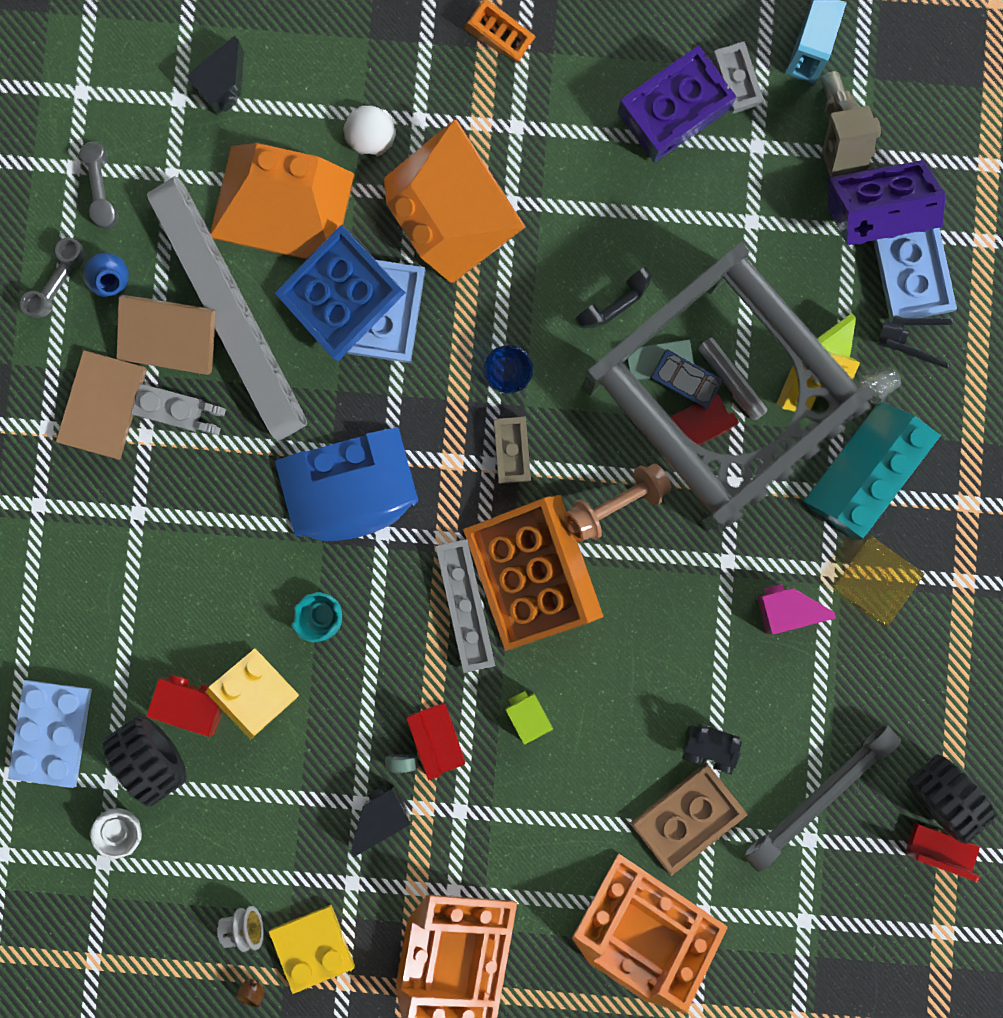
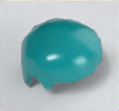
[291,592,342,643]

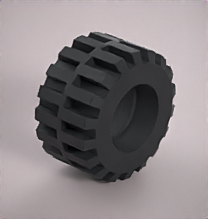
[103,715,187,807]
[907,754,997,845]

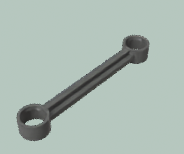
[743,724,901,872]

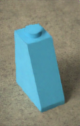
[785,0,846,84]

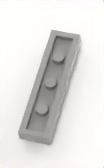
[436,539,495,673]

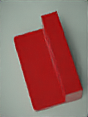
[670,394,739,445]
[407,703,466,780]
[905,823,980,882]

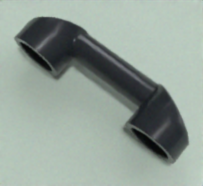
[574,267,652,329]

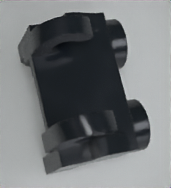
[682,724,742,775]

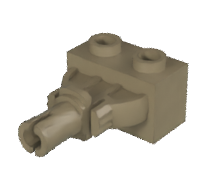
[821,71,881,177]

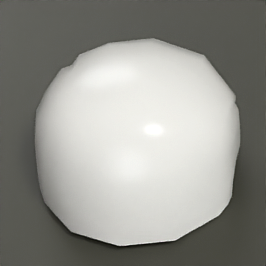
[344,106,396,156]
[90,808,142,859]

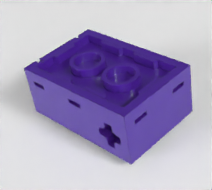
[617,45,737,163]
[828,160,946,245]

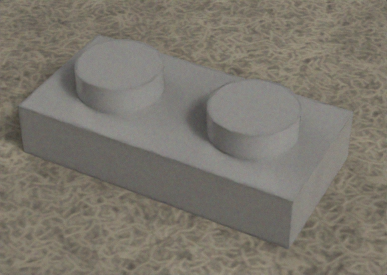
[713,42,764,114]

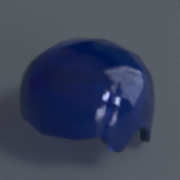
[484,345,533,394]

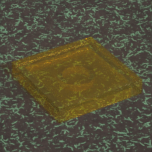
[833,536,925,626]

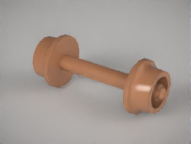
[564,463,671,542]

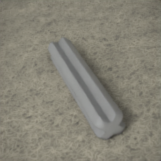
[698,338,767,421]

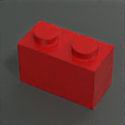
[146,674,223,737]

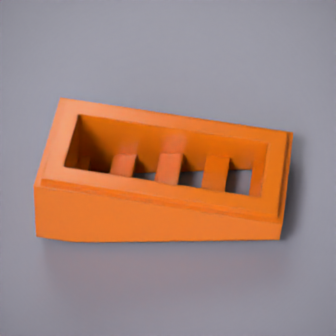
[463,0,536,63]

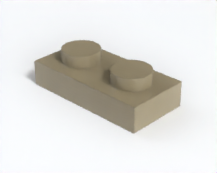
[494,417,531,484]

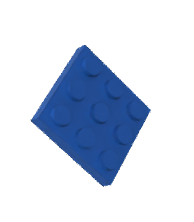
[275,225,406,361]

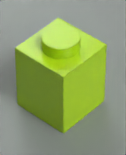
[506,691,553,745]

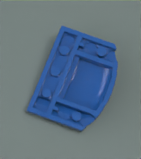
[275,427,419,541]

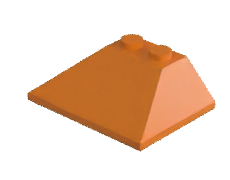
[384,119,526,283]
[210,143,355,260]
[572,854,728,1014]
[396,895,517,1018]

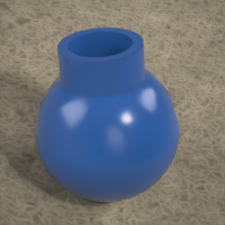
[83,253,129,297]

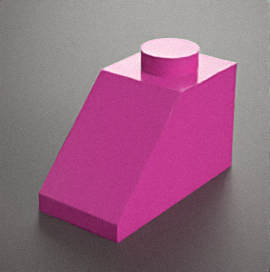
[757,584,836,635]

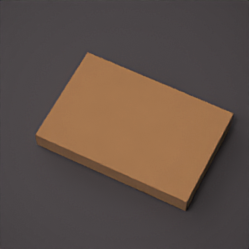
[117,295,216,375]
[56,350,147,460]
[630,762,748,876]

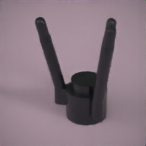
[877,316,954,369]

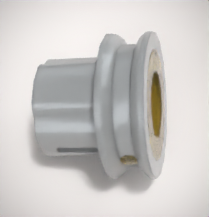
[217,906,264,952]

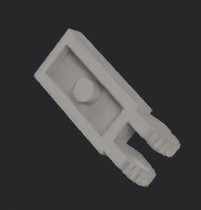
[131,384,226,435]

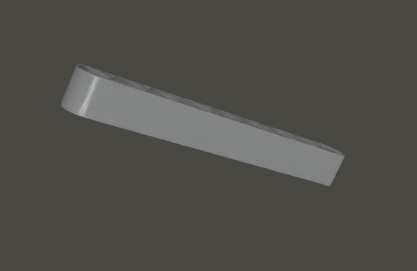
[147,176,307,441]

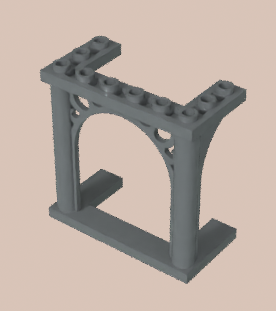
[583,241,875,531]

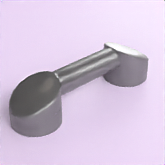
[79,141,119,230]
[20,237,85,318]

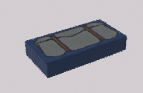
[651,349,723,409]

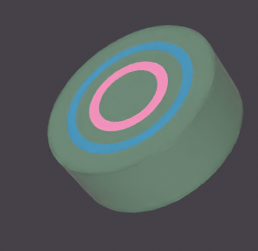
[385,754,418,773]

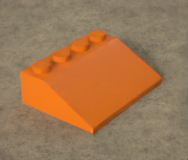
[463,495,604,651]

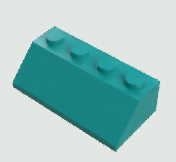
[803,401,941,541]

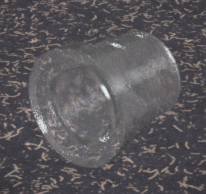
[860,366,901,405]

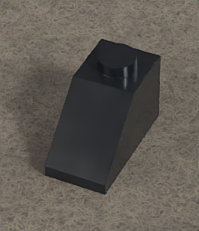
[186,35,244,115]
[350,785,413,857]

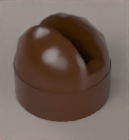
[235,979,265,1008]

